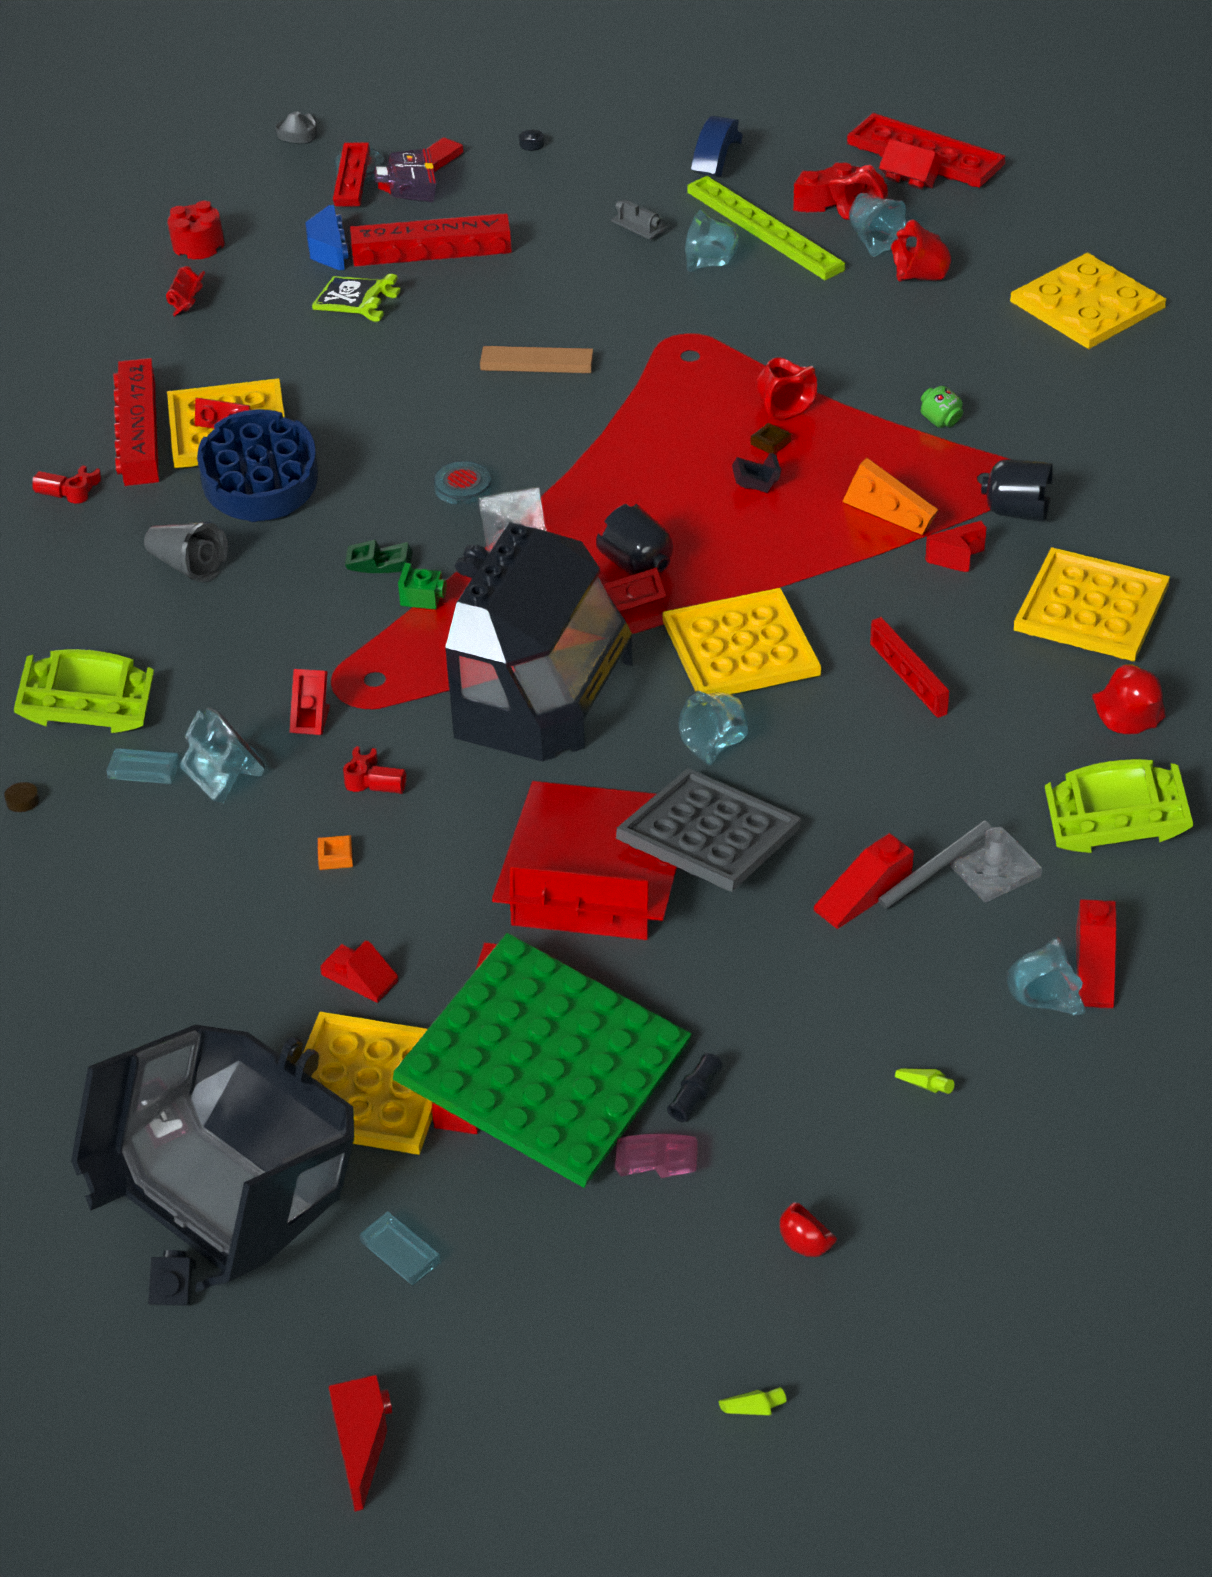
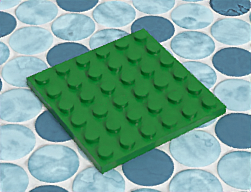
[393,933,691,1188]

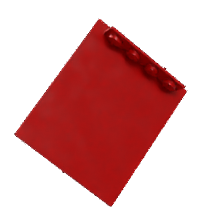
[492,781,677,940]

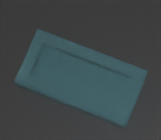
[106,748,179,784]
[359,1212,441,1285]

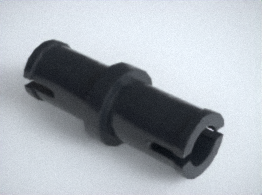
[667,1053,723,1122]

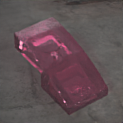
[615,1134,698,1178]

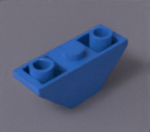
[305,205,348,270]

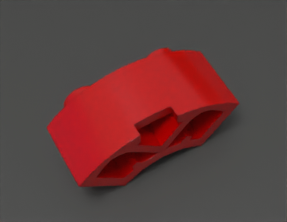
[793,162,860,212]

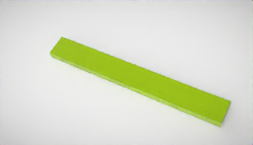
[687,176,845,280]

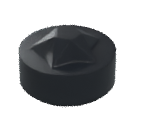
[519,130,544,151]

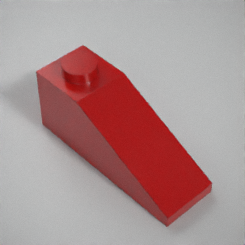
[814,833,914,930]
[1076,899,1116,1008]
[329,1375,392,1512]

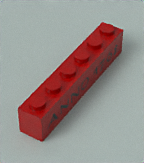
[350,213,511,266]
[113,358,159,486]

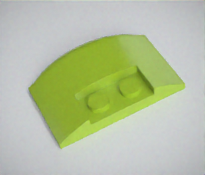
[14,649,154,733]
[1045,759,1193,853]

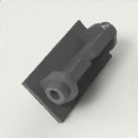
[611,199,668,240]

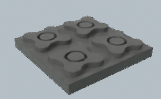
[616,768,802,892]

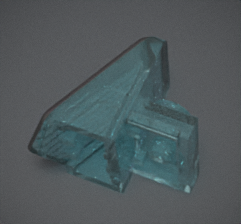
[179,708,265,803]

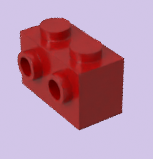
[879,139,943,190]

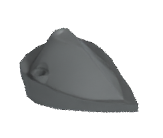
[275,111,317,143]

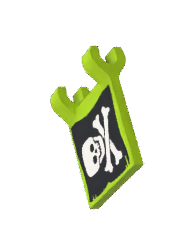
[312,274,400,322]

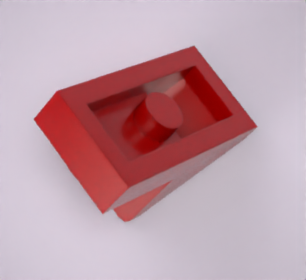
[925,521,987,572]
[289,669,330,735]
[320,940,399,1003]

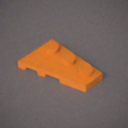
[842,458,938,535]

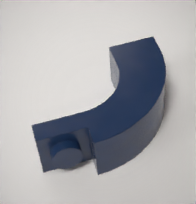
[691,115,743,177]

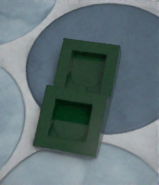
[345,539,412,573]

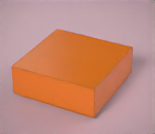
[318,835,353,870]

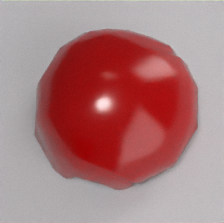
[780,1203,837,1257]

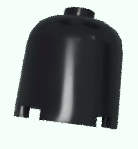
[981,459,1053,522]
[596,504,673,575]

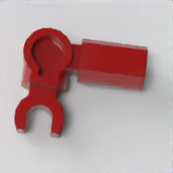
[32,465,101,504]
[343,746,406,794]

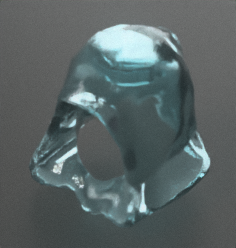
[849,193,908,256]
[685,209,739,272]
[679,691,748,765]
[1007,937,1086,1016]

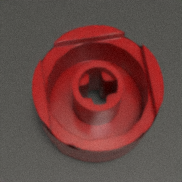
[167,200,225,259]

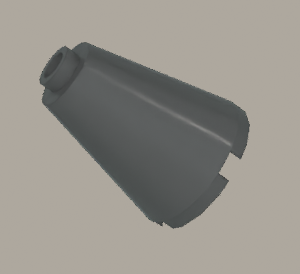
[144,522,228,582]

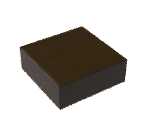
[750,423,791,454]

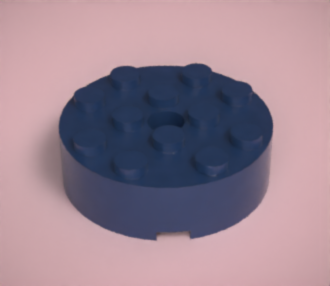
[197,409,318,522]

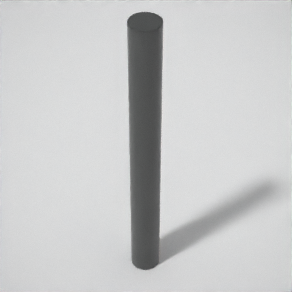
[878,820,993,909]

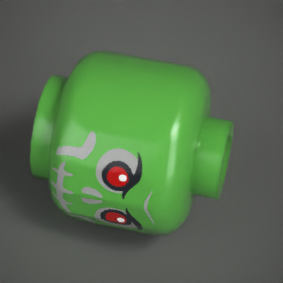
[920,386,963,428]

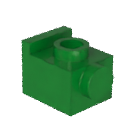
[398,563,447,610]

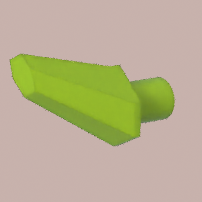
[895,1068,955,1094]
[718,1387,786,1415]

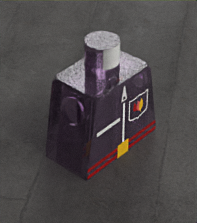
[374,149,437,202]

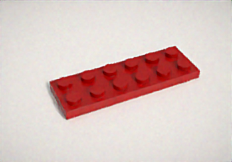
[847,113,1005,188]

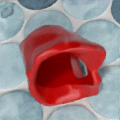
[829,165,888,222]
[891,219,951,281]
[756,357,817,421]
[1092,664,1166,734]

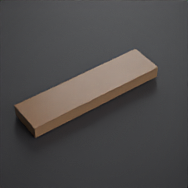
[480,346,593,373]

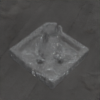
[478,487,546,552]
[949,826,1042,903]

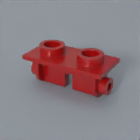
[166,266,205,317]
[195,397,251,429]

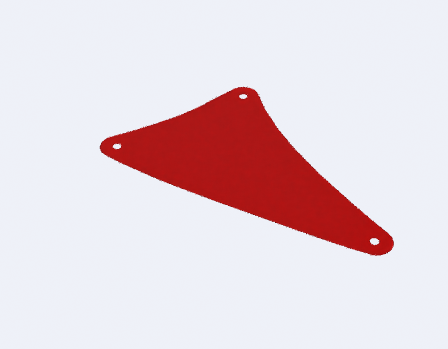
[331,333,1011,709]

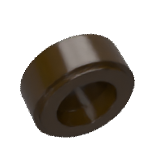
[4,782,39,812]

